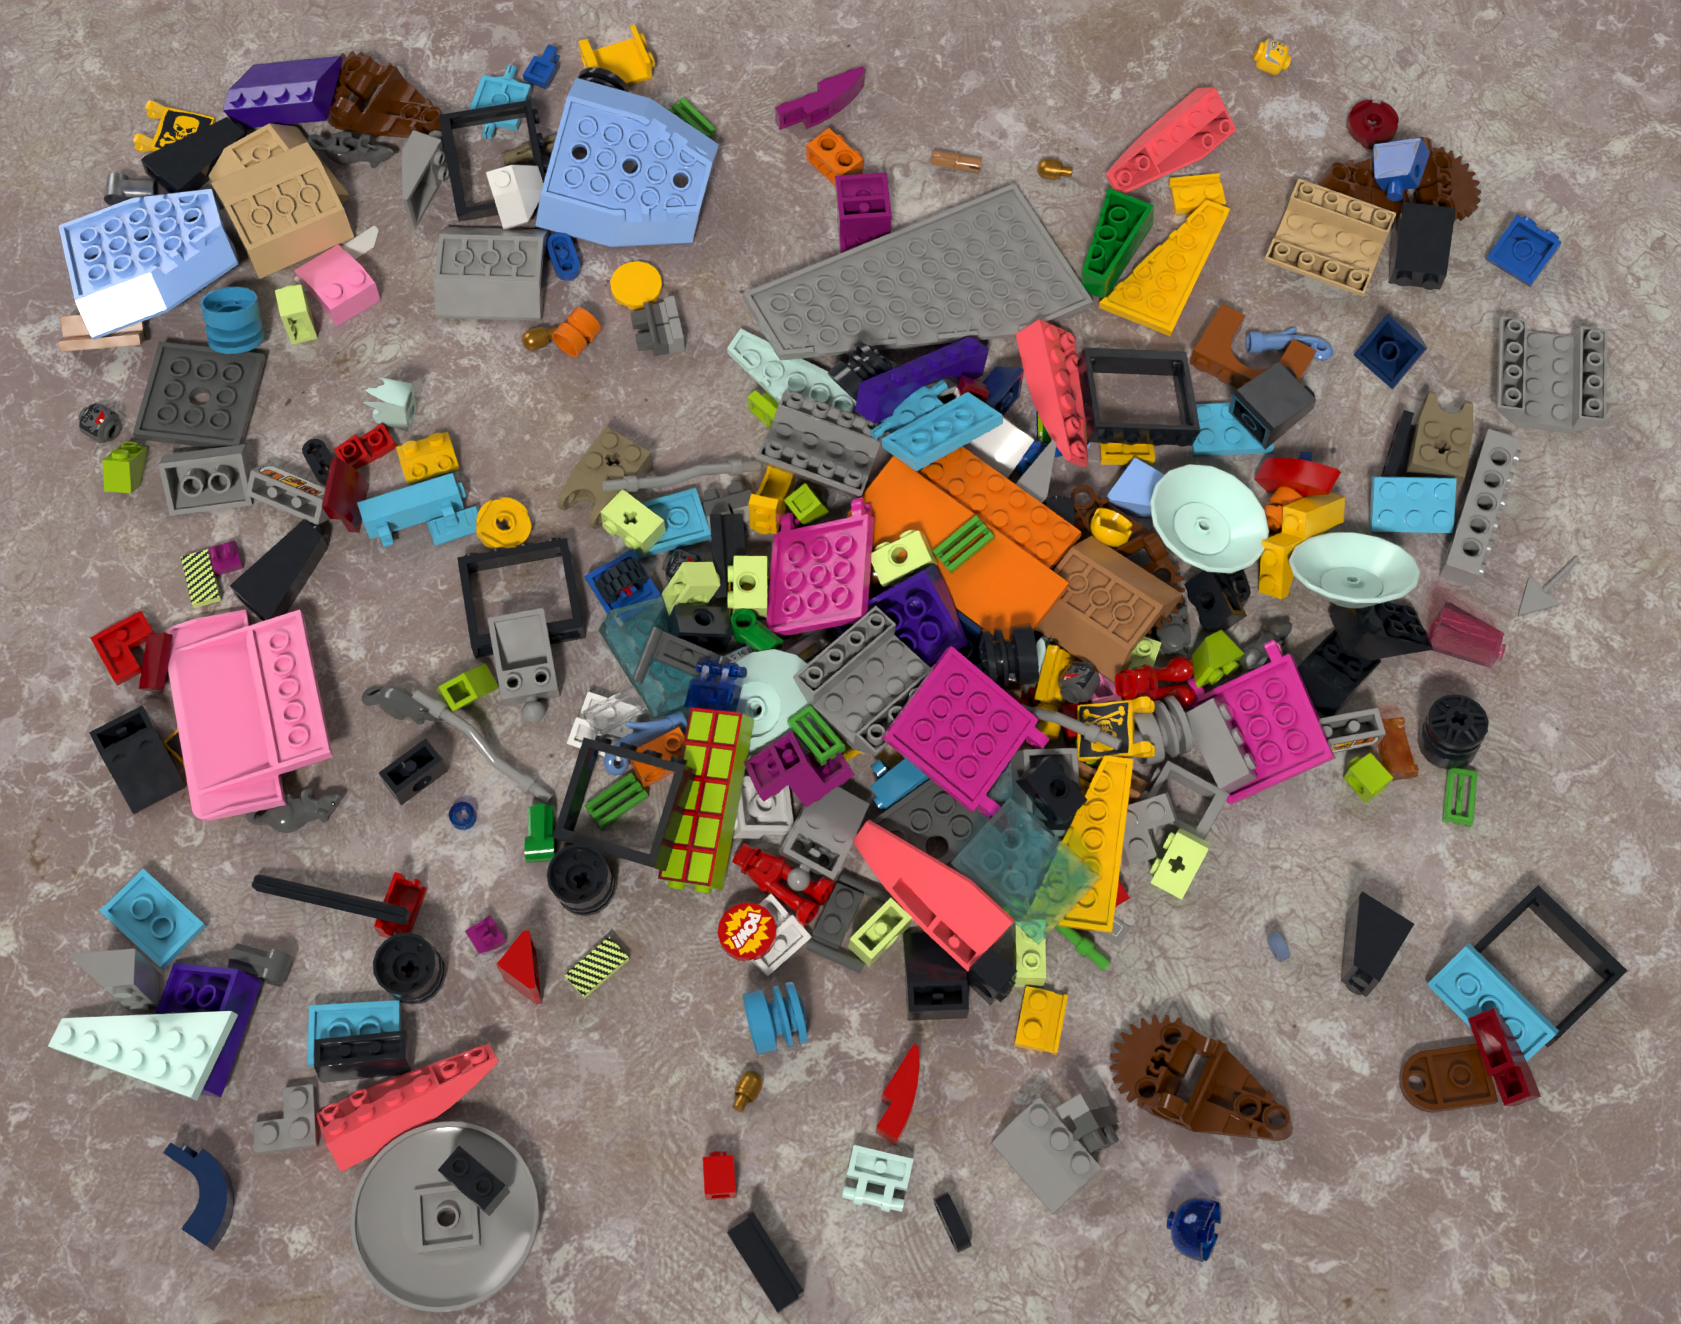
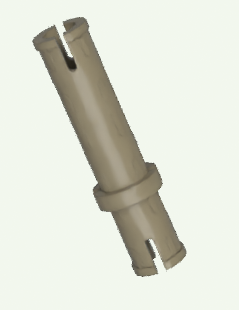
[501,133,557,166]

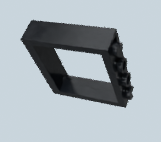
[438,100,548,222]
[1077,347,1200,447]
[457,538,585,658]
[552,735,697,872]
[1474,885,1628,1048]

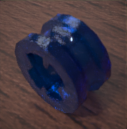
[448,802,477,830]

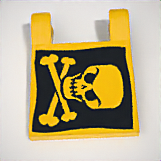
[133,100,215,152]
[1077,696,1155,762]

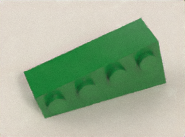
[1082,188,1154,299]

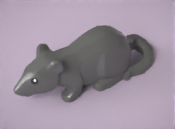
[308,132,394,168]
[1155,605,1191,659]
[1237,623,1292,678]
[362,686,445,725]
[246,788,343,833]

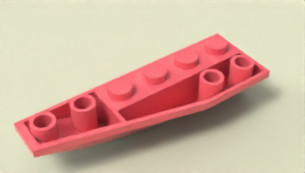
[1105,87,1237,194]
[1016,319,1088,467]
[853,820,1015,972]
[316,1043,498,1172]

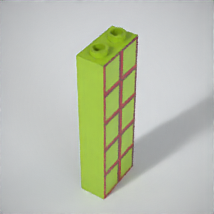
[658,707,754,894]

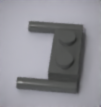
[632,627,730,710]
[806,873,895,973]

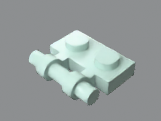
[842,1145,914,1212]

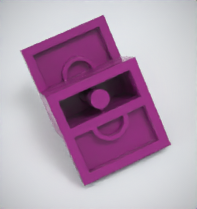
[835,172,892,253]
[744,730,855,807]

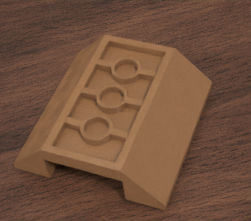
[1035,536,1183,684]

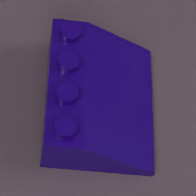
[223,56,343,128]
[834,563,968,665]
[134,963,261,1097]

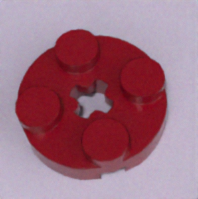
[1346,100,1399,149]

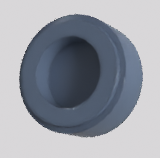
[1267,931,1290,962]

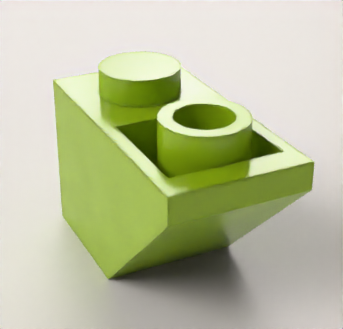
[102,442,148,493]
[1192,630,1244,688]
[436,663,499,713]

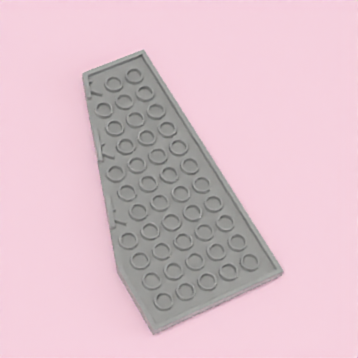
[743,183,1093,361]

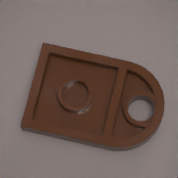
[1399,1043,1498,1113]

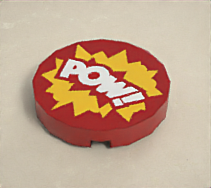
[717,902,777,961]

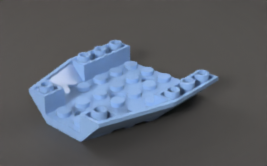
[536,78,719,247]
[58,189,239,340]

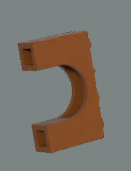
[1189,304,1317,389]

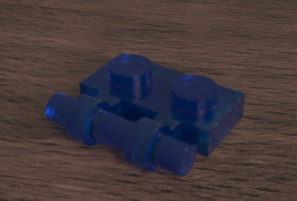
[684,660,747,712]

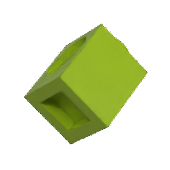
[784,483,829,527]
[1343,752,1393,804]

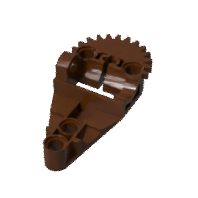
[327,51,443,138]
[1318,137,1481,222]
[1071,485,1185,634]
[1110,1015,1293,1141]

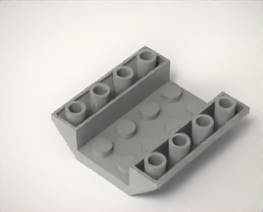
[434,227,549,321]
[1497,316,1607,433]
[756,389,884,498]
[793,606,935,756]

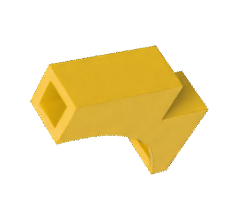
[748,466,797,535]
[1259,492,1345,599]

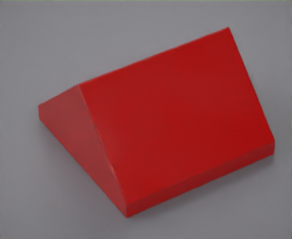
[496,930,542,1004]

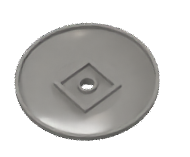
[350,1121,539,1313]

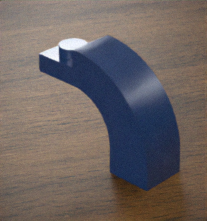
[163,1142,234,1251]

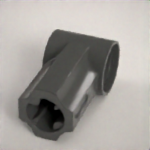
[228,943,293,987]

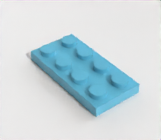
[881,392,1003,471]
[1427,943,1559,1061]

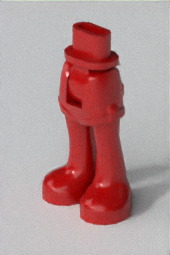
[1115,657,1195,710]
[732,843,835,927]

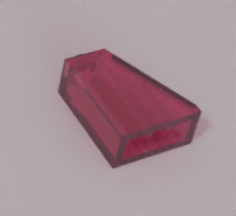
[1428,602,1506,668]

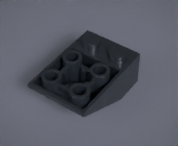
[1329,601,1433,660]
[1298,630,1381,717]
[89,705,187,814]
[903,932,969,1021]

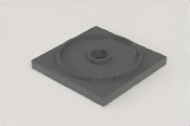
[133,341,265,448]
[857,779,1019,888]

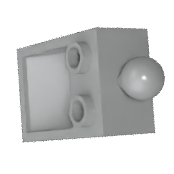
[402,130,449,230]
[1016,440,1057,505]
[487,608,560,723]
[778,787,869,891]

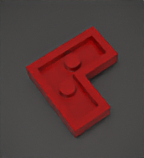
[90,611,155,686]

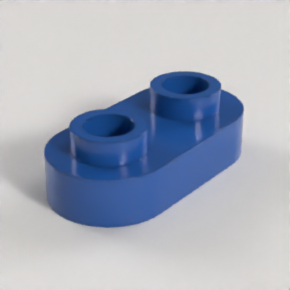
[546,232,581,281]

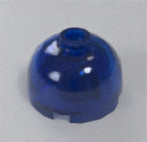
[1167,1197,1222,1263]

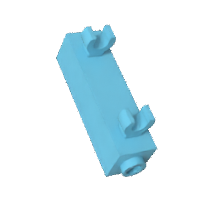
[357,473,466,547]

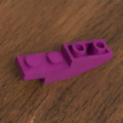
[775,66,865,130]

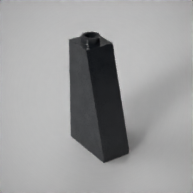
[141,117,247,194]
[230,519,328,621]

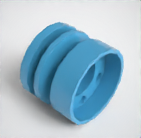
[200,287,265,354]
[742,981,808,1055]

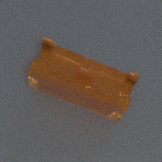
[1376,717,1419,781]

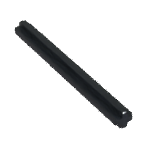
[252,874,411,925]

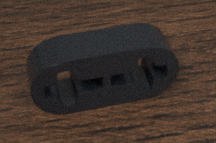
[302,439,333,486]
[933,1192,972,1253]

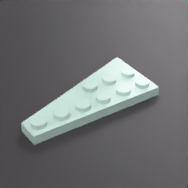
[727,328,866,419]
[48,1011,238,1101]

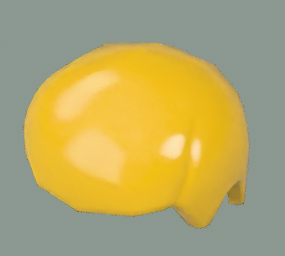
[1090,508,1132,547]

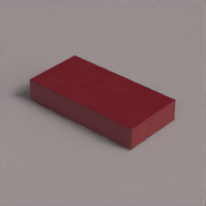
[138,632,173,691]

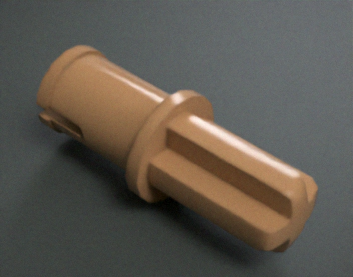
[930,150,982,174]

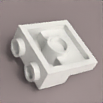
[733,776,794,839]

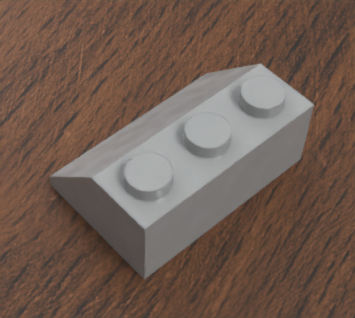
[158,444,253,516]
[1011,748,1080,839]
[73,949,160,1014]
[991,1097,1102,1215]

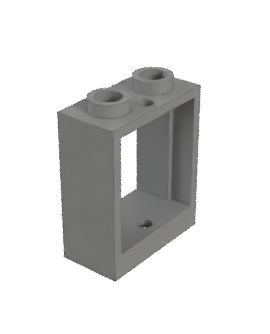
[1139,761,1229,840]

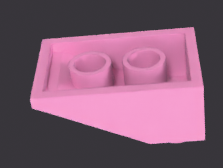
[294,245,381,327]

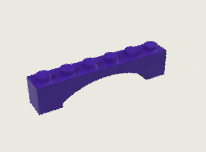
[855,336,989,424]

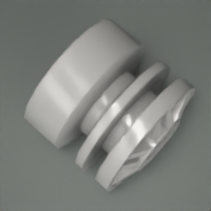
[1134,696,1193,767]

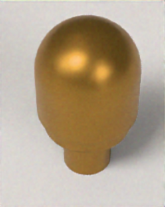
[1037,158,1073,180]
[522,326,556,351]
[732,1071,763,1112]

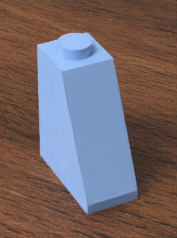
[1106,457,1164,519]

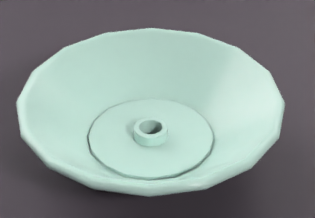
[1150,464,1269,573]
[1289,532,1421,608]
[711,649,823,776]

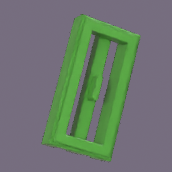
[667,97,716,138]
[933,515,995,574]
[787,705,845,766]
[1442,768,1478,827]
[584,773,648,830]

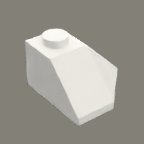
[486,165,543,230]

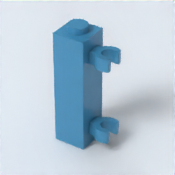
[870,758,930,811]

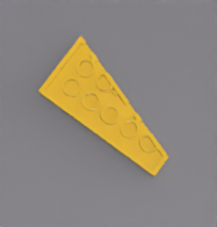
[1098,200,1230,337]
[1024,755,1134,934]

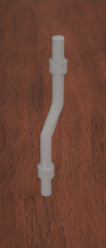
[602,459,762,493]
[412,689,554,804]
[1021,703,1122,750]

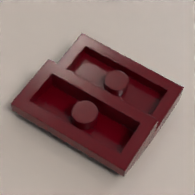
[321,457,369,533]

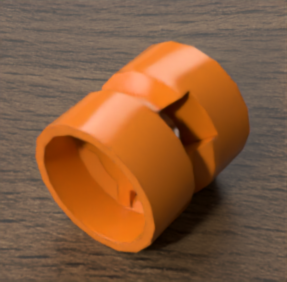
[552,307,601,358]
[1263,486,1303,536]

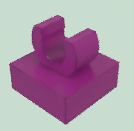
[208,540,244,576]
[465,916,507,958]

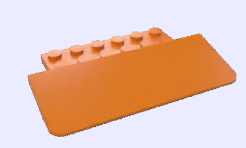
[847,446,1081,639]

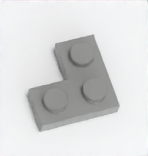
[1123,792,1177,865]
[253,1084,318,1155]

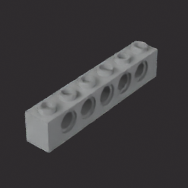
[1439,429,1521,587]

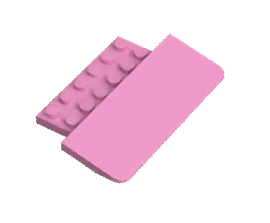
[165,609,333,821]

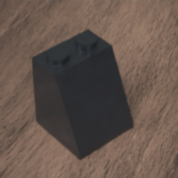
[1388,202,1456,290]
[1229,362,1316,450]
[1341,891,1414,997]

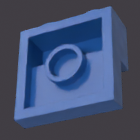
[1486,215,1561,287]

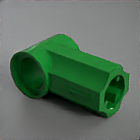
[731,608,784,652]
[525,803,557,863]

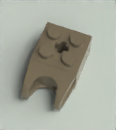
[1403,391,1473,490]
[557,427,653,529]

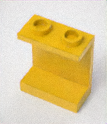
[578,24,655,86]

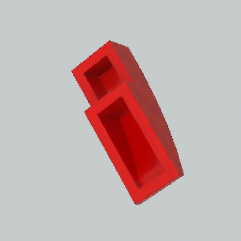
[1254,457,1341,497]
[876,1044,920,1146]

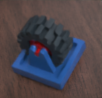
[584,549,661,625]

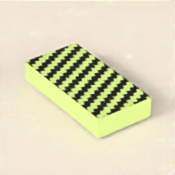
[181,549,222,609]
[564,936,629,999]

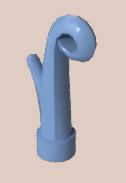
[1246,327,1333,361]
[604,711,687,776]

